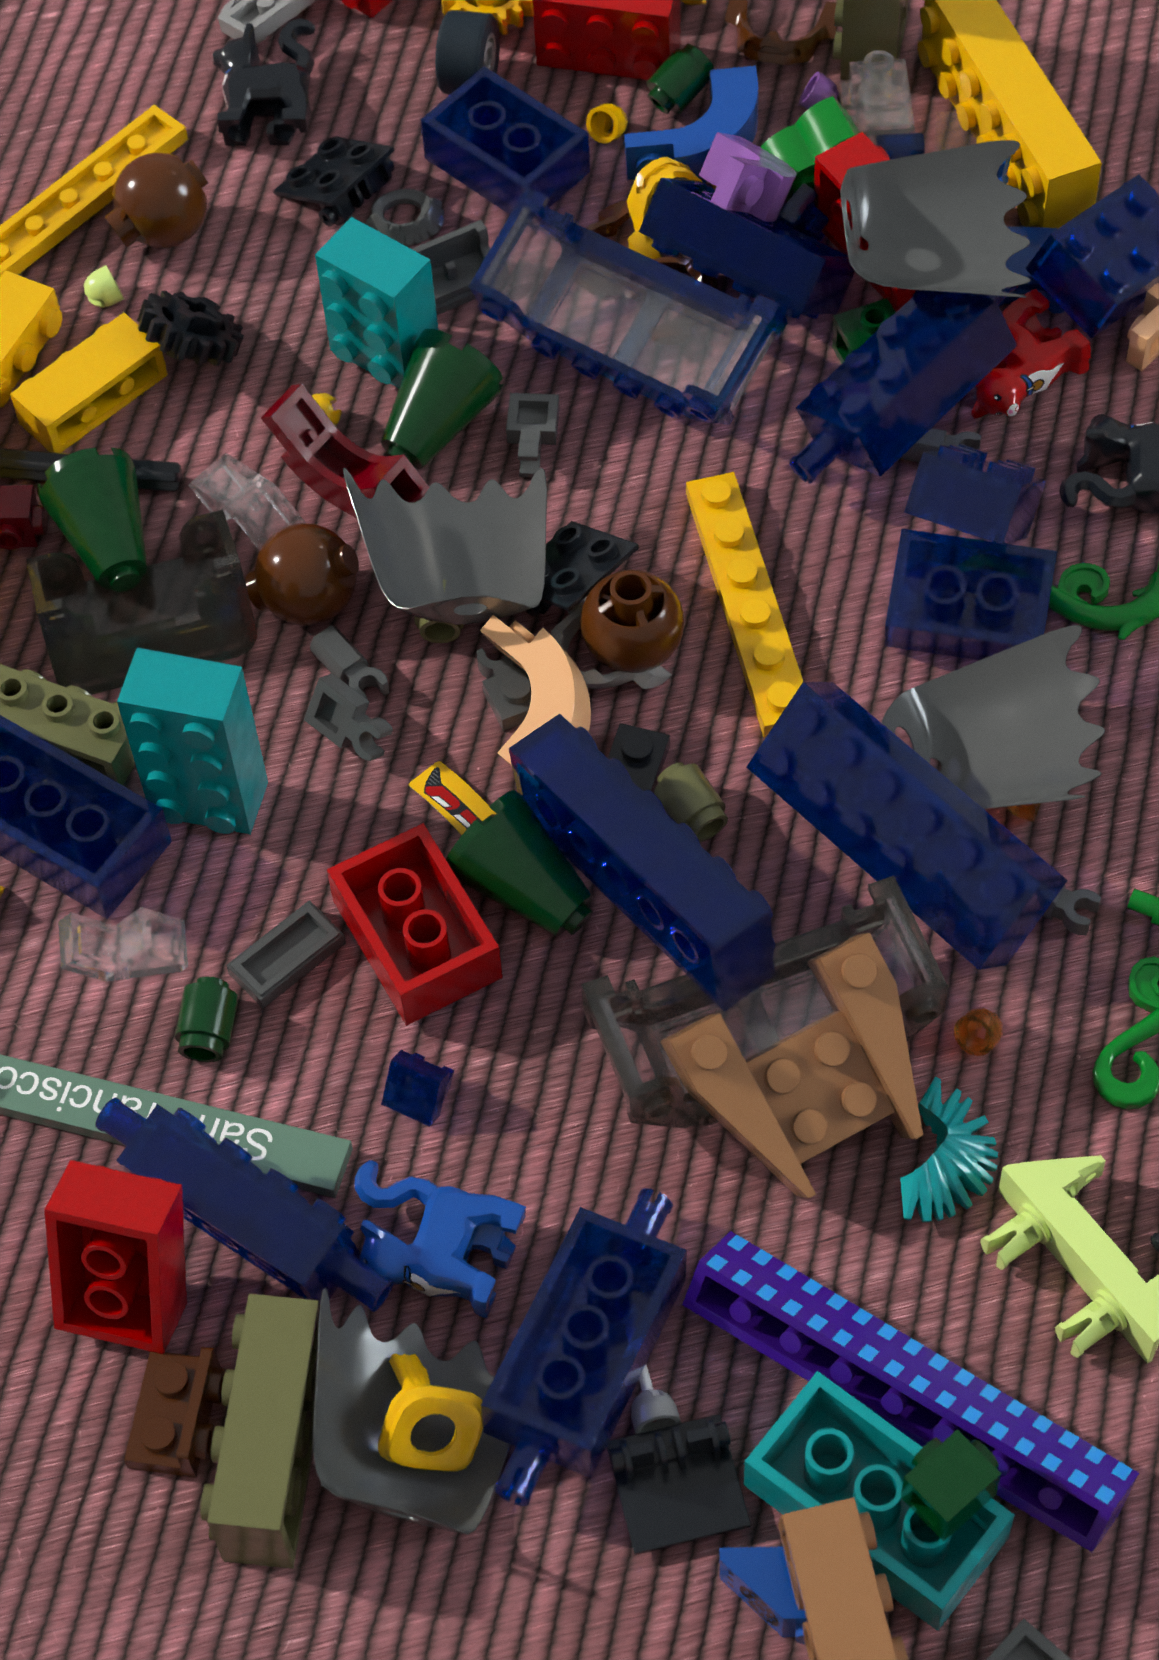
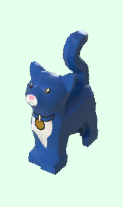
[355,1160,526,1319]

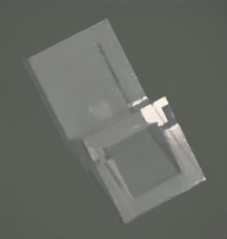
[188,453,306,551]
[58,907,188,982]

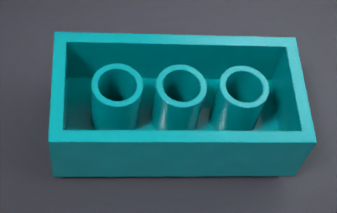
[117,647,268,835]
[744,1371,1014,1631]

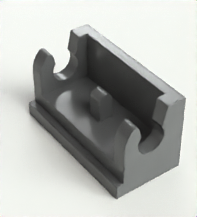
[412,220,505,315]

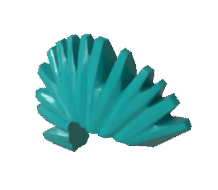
[900,1077,998,1222]

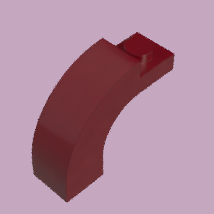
[261,384,429,518]

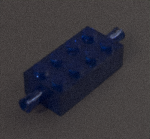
[789,268,1018,484]
[95,1097,394,1312]
[481,1188,687,1507]

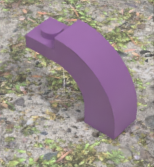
[698,132,797,222]

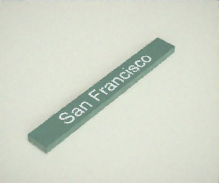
[0,1054,353,1198]

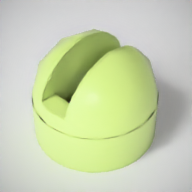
[84,265,124,308]

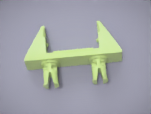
[980,1155,1159,1364]

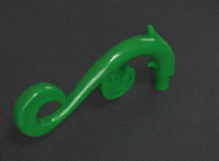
[955,547,1159,640]
[1092,888,1159,1110]

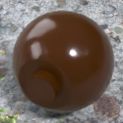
[105,152,209,249]
[245,523,359,625]
[580,570,684,673]

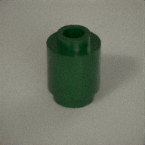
[646,43,714,114]
[175,976,238,1062]

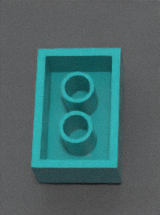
[315,217,439,388]

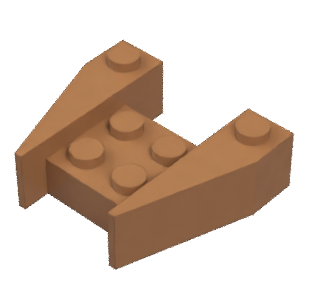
[660,932,923,1198]

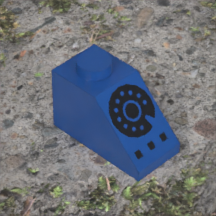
[719,1547,807,1645]

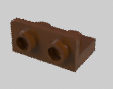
[124,1347,226,1478]

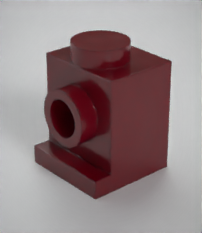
[0,485,48,550]

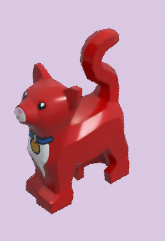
[916,289,1091,419]

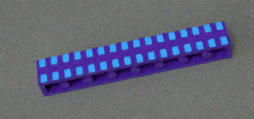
[682,1231,1139,1553]

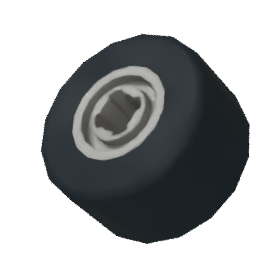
[435,10,500,98]

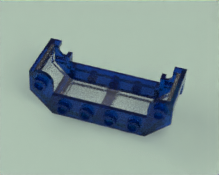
[468,187,788,425]

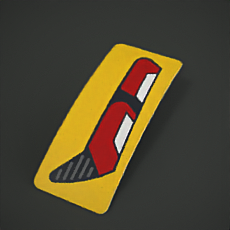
[409,761,496,835]

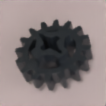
[137,290,244,366]

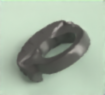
[366,189,445,247]

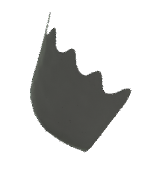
[841,140,1031,297]
[343,468,547,625]
[882,625,1105,812]
[313,1288,536,1535]

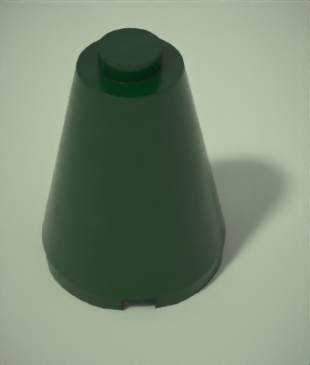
[381,329,504,469]
[37,447,147,592]
[446,790,593,936]

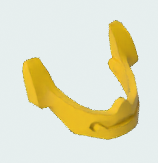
[627,157,739,262]

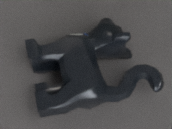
[213,19,316,146]
[1059,414,1159,513]

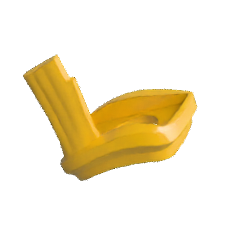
[378,1354,487,1471]

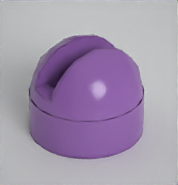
[799,72,839,109]

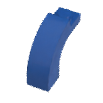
[624,66,759,190]

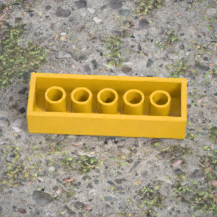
[917,0,1102,239]

